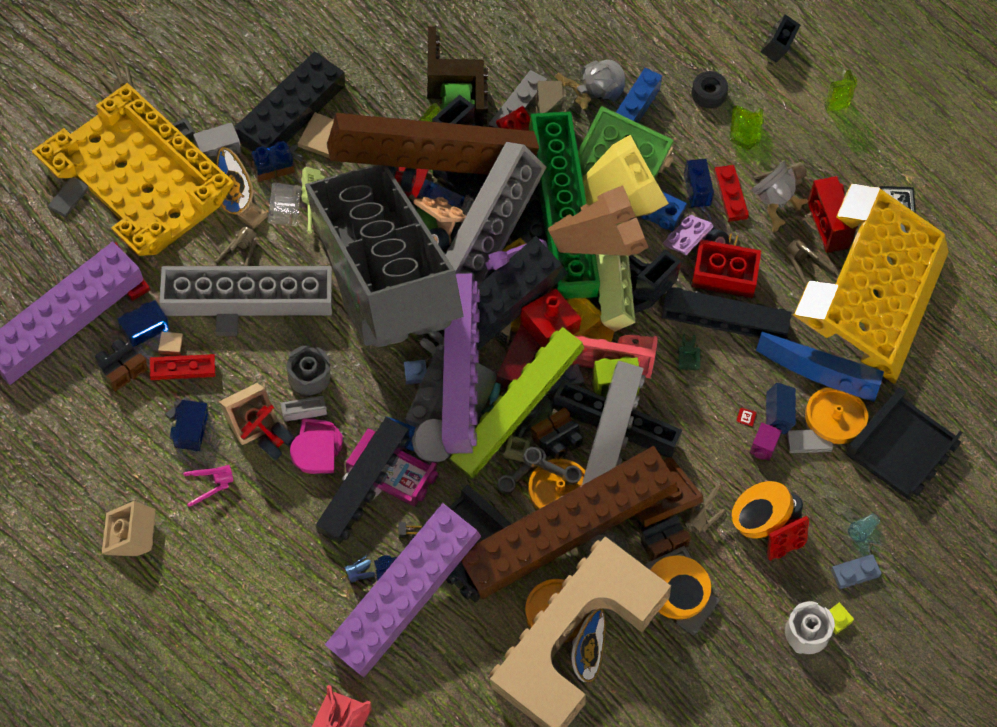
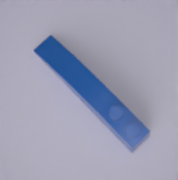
[756,332,884,402]

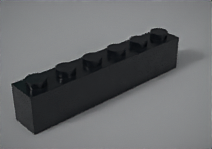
[661,287,792,339]
[553,380,682,458]
[316,417,410,545]

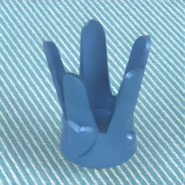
[341,555,375,584]

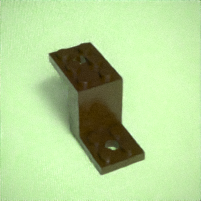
[427,26,488,127]

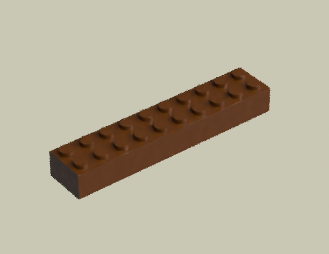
[327,113,539,175]
[460,446,677,599]

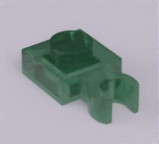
[678,334,700,370]

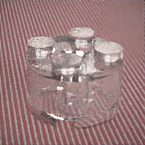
[268,183,301,226]

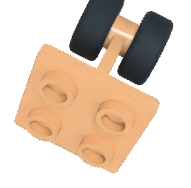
[413,197,466,252]

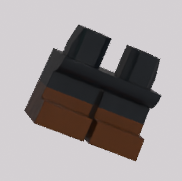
[95,339,148,392]
[531,408,583,460]
[638,516,691,561]

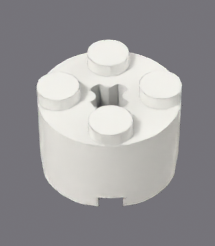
[785,602,835,654]

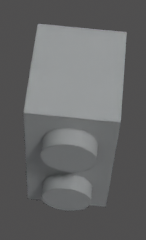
[193,122,241,162]

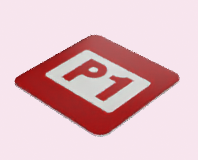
[736,408,756,426]

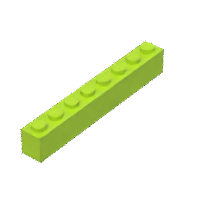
[450,327,584,480]

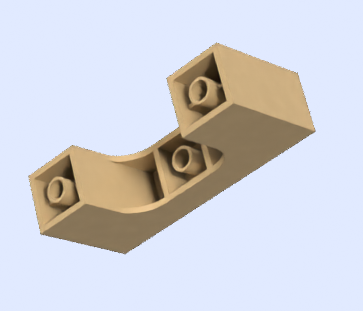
[490,537,671,727]

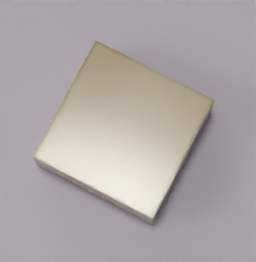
[238,202,267,229]
[158,332,183,356]

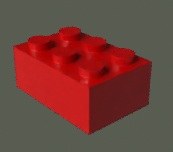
[807,176,858,253]
[691,239,762,298]

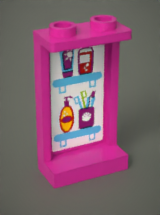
[346,428,438,507]

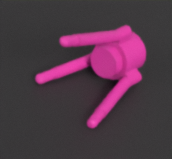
[183,465,233,507]

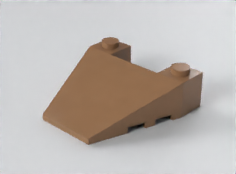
[548,185,649,256]

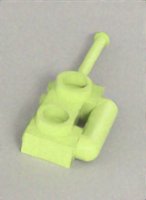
[301,167,325,234]

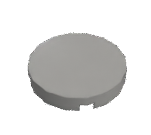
[412,419,451,463]

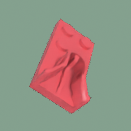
[571,335,658,379]
[312,685,372,727]

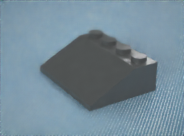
[405,344,497,428]

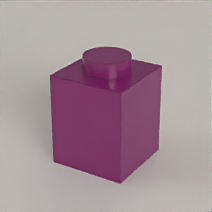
[750,422,782,461]

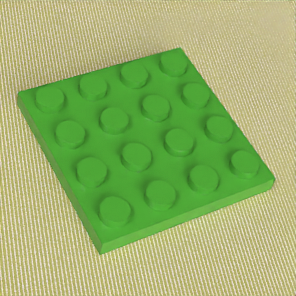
[578,106,674,178]

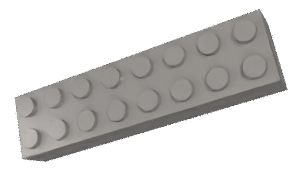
[445,142,546,285]
[160,266,332,316]

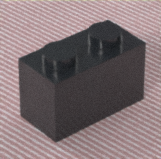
[761,14,801,63]

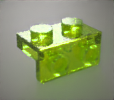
[824,69,857,112]
[729,105,764,150]

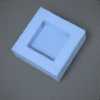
[404,360,427,384]

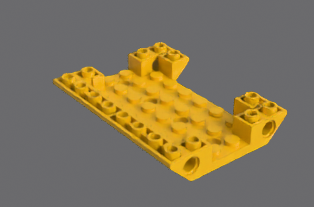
[32,83,234,256]
[793,184,949,384]

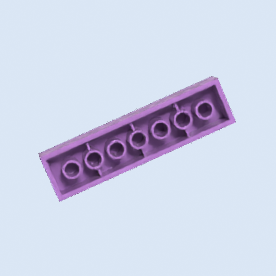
[0,241,143,385]
[442,274,480,453]
[325,503,481,677]

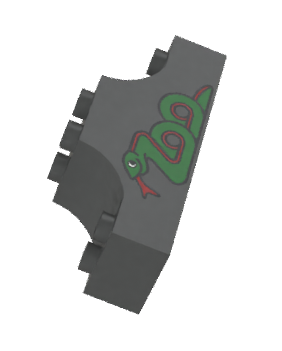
[305,165,464,347]

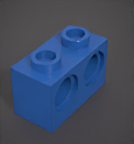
[641,192,687,232]

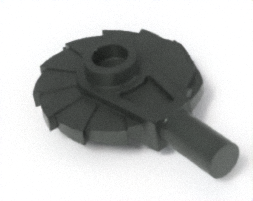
[514,395,553,439]

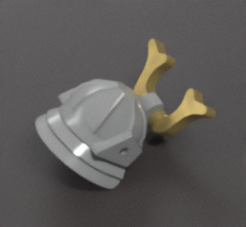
[555,60,625,111]
[751,160,808,232]

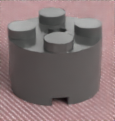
[287,346,331,397]

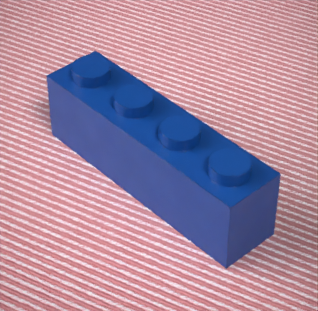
[616,68,662,123]

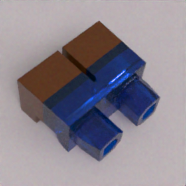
[252,141,295,182]

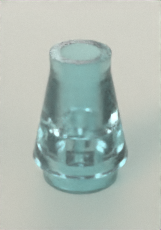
[848,513,880,542]

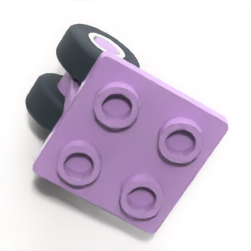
[663,215,729,255]

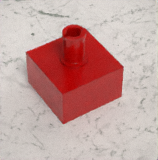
[520,289,582,348]

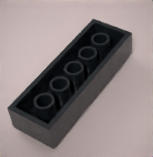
[235,51,345,159]
[476,236,568,351]

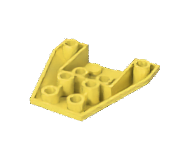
[582,135,669,218]

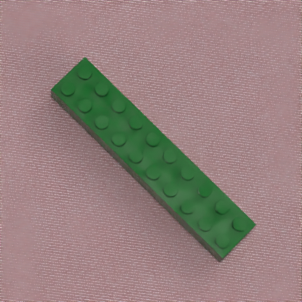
[529,112,600,299]

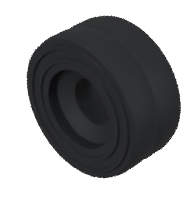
[691,71,728,109]

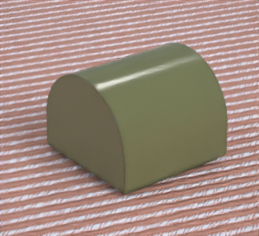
[504,436,531,463]

